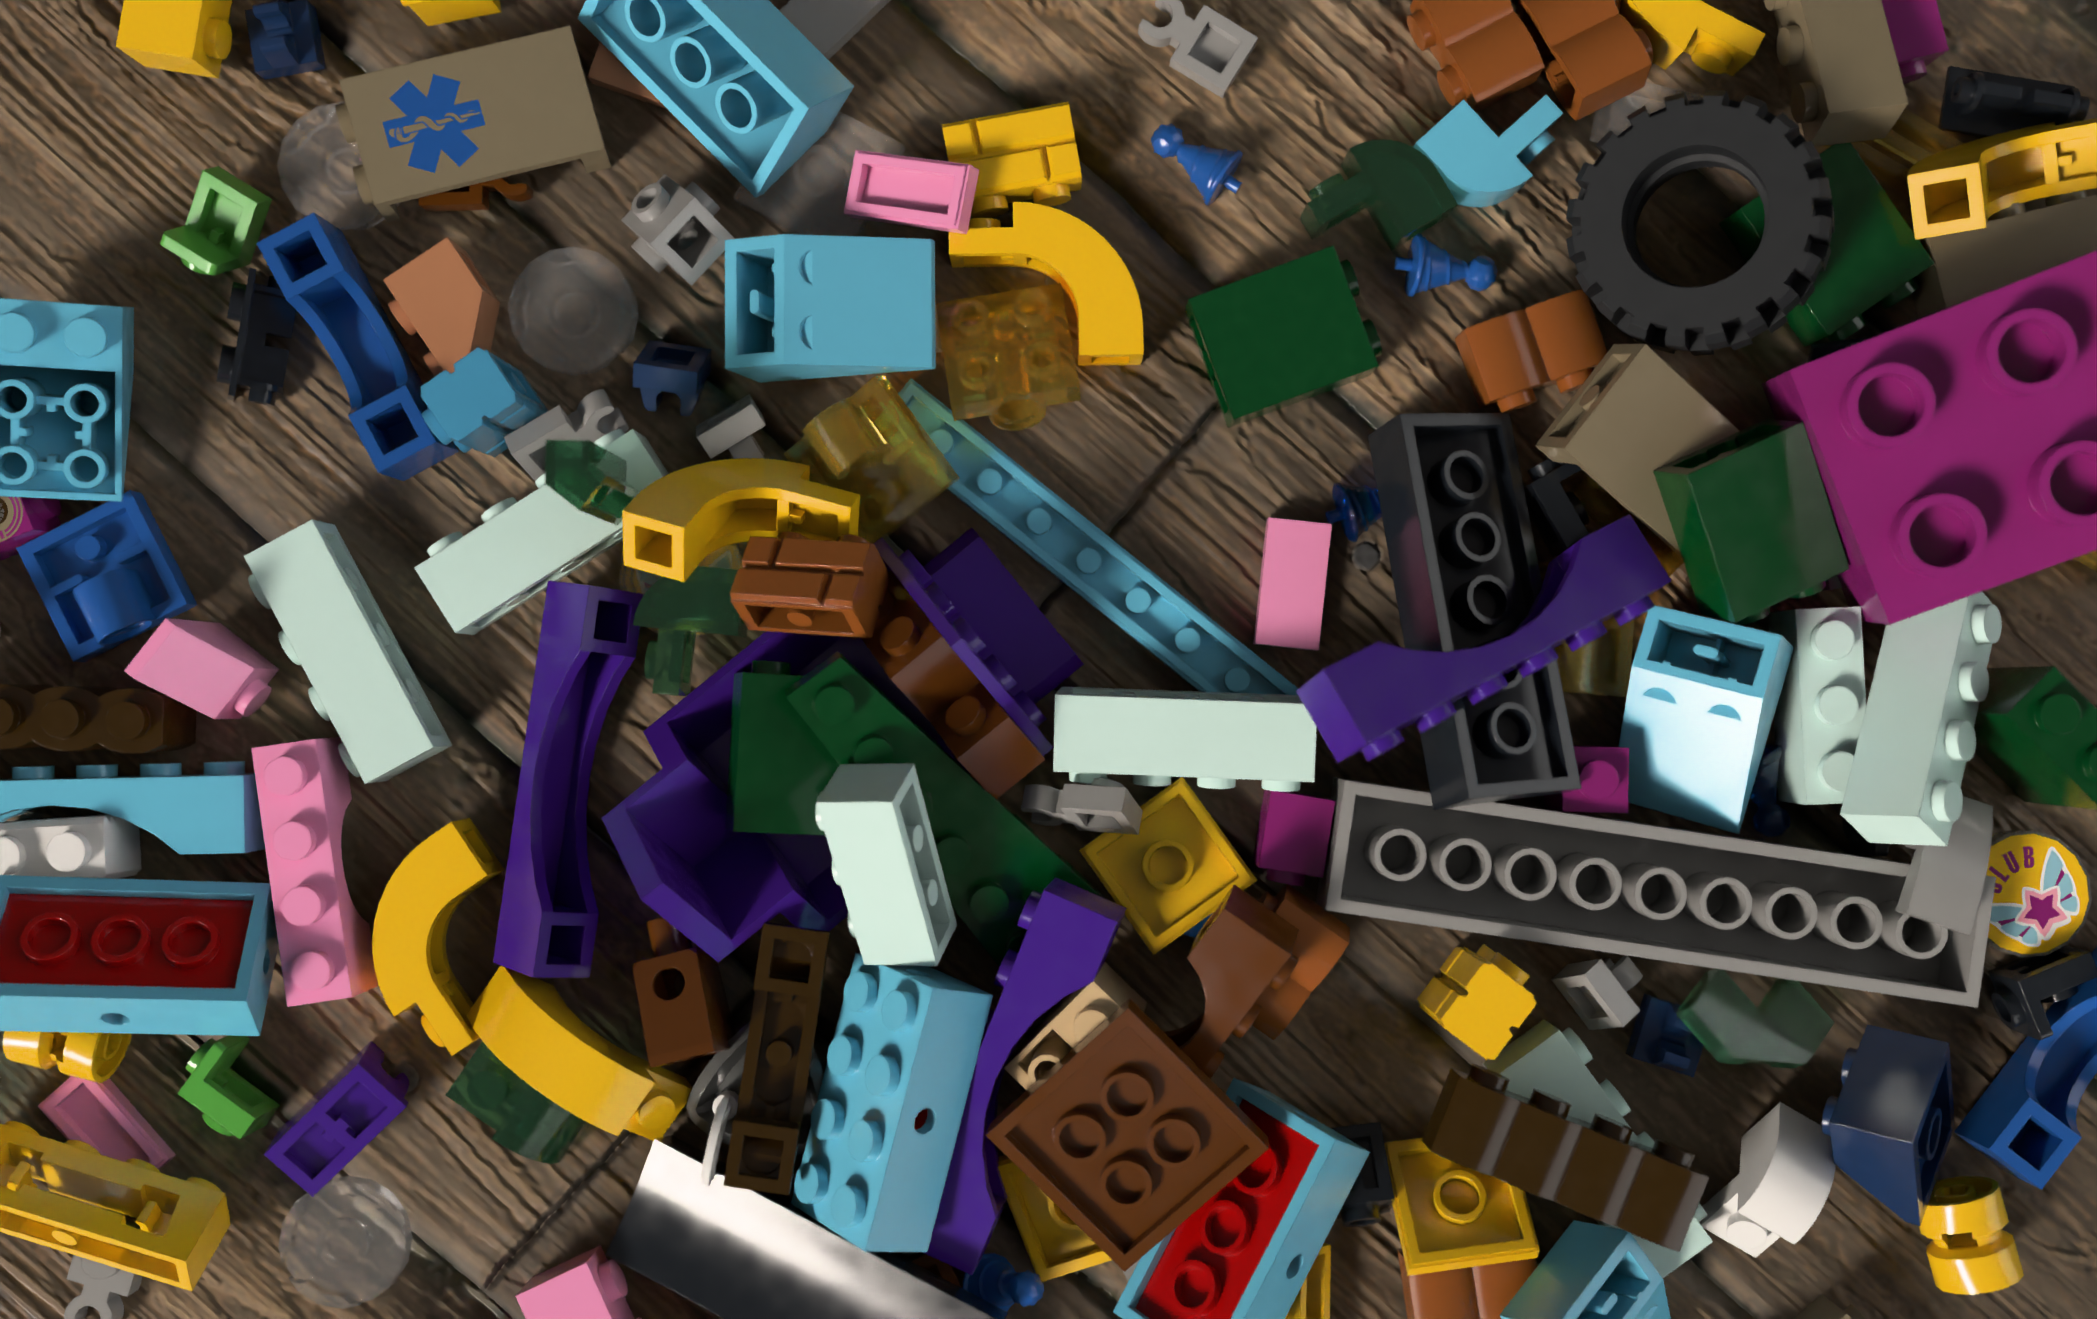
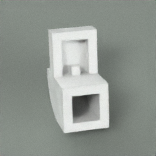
[1700,1102,1836,1258]

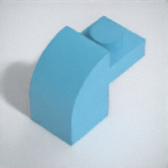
[1405,95,1563,207]

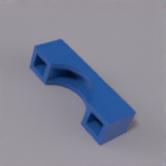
[256,213,459,481]
[1954,947,2097,1190]

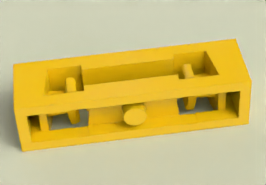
[0,1121,231,1291]

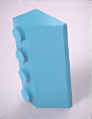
[577,0,854,198]

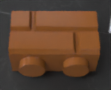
[730,531,890,638]

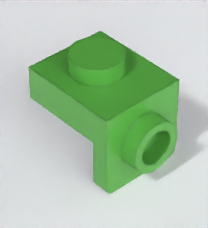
[160,166,272,275]
[177,1036,280,1139]

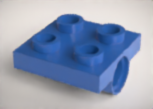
[16,490,198,662]

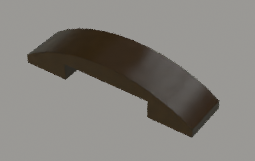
[723,922,830,1195]

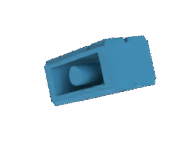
[420,347,548,457]

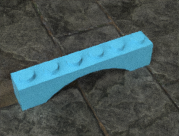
[0,761,265,855]

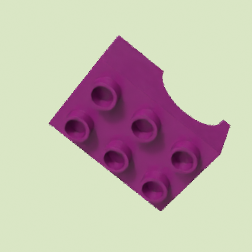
[1761,251,2097,625]

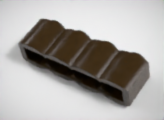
[0,684,197,753]
[1422,1064,1709,1252]

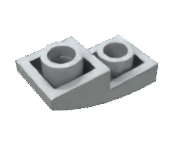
[1895,796,1993,935]

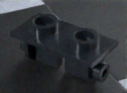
[1938,66,2090,137]
[216,268,296,406]

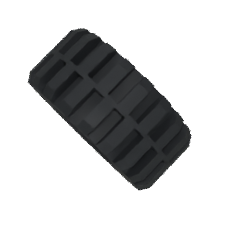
[1566,90,1834,356]

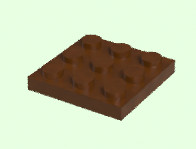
[986,999,1269,1272]

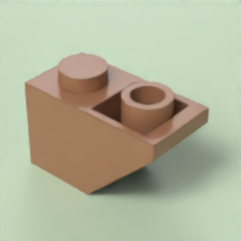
[383,237,500,376]

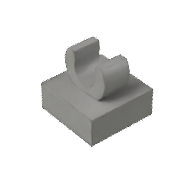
[696,394,766,459]
[1551,955,1643,1030]

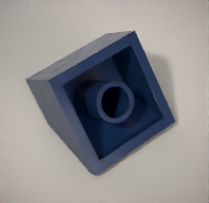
[1822,1024,1955,1226]

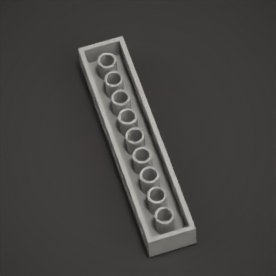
[1316,777,1996,1008]

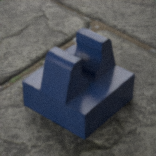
[245,0,326,80]
[633,340,712,416]
[1626,993,1713,1077]

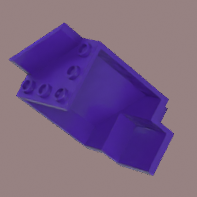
[602,527,1084,963]

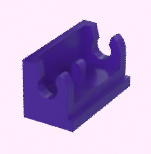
[264,1041,410,1197]

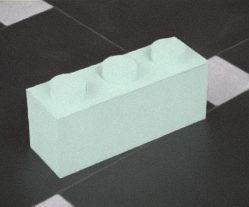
[1768,606,1866,805]
[815,763,957,966]

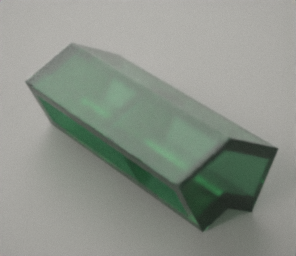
[545,440,640,526]

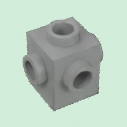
[621,174,735,286]

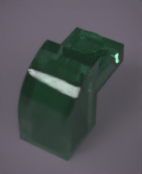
[1299,140,1458,251]
[633,566,748,696]
[446,1041,590,1164]

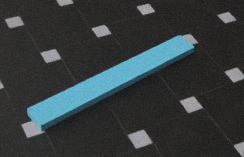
[871,378,1298,695]

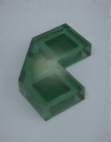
[1676,969,1835,1069]

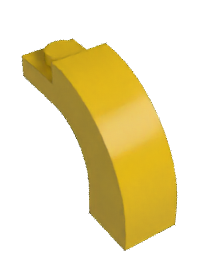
[1619,0,1765,76]
[1907,118,2097,240]
[949,202,1144,366]
[622,458,860,582]
[372,818,505,1056]
[466,965,693,1141]

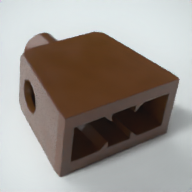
[633,917,735,1068]

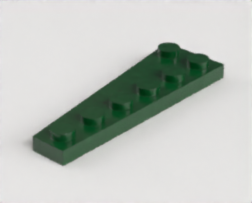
[784,651,1108,967]

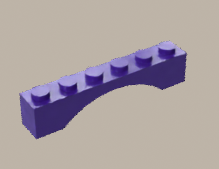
[1296,514,1672,763]
[493,581,645,978]
[923,877,1127,1275]

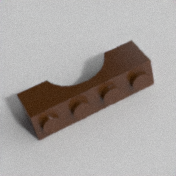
[1164,884,1299,1079]

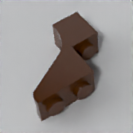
[861,571,1045,799]

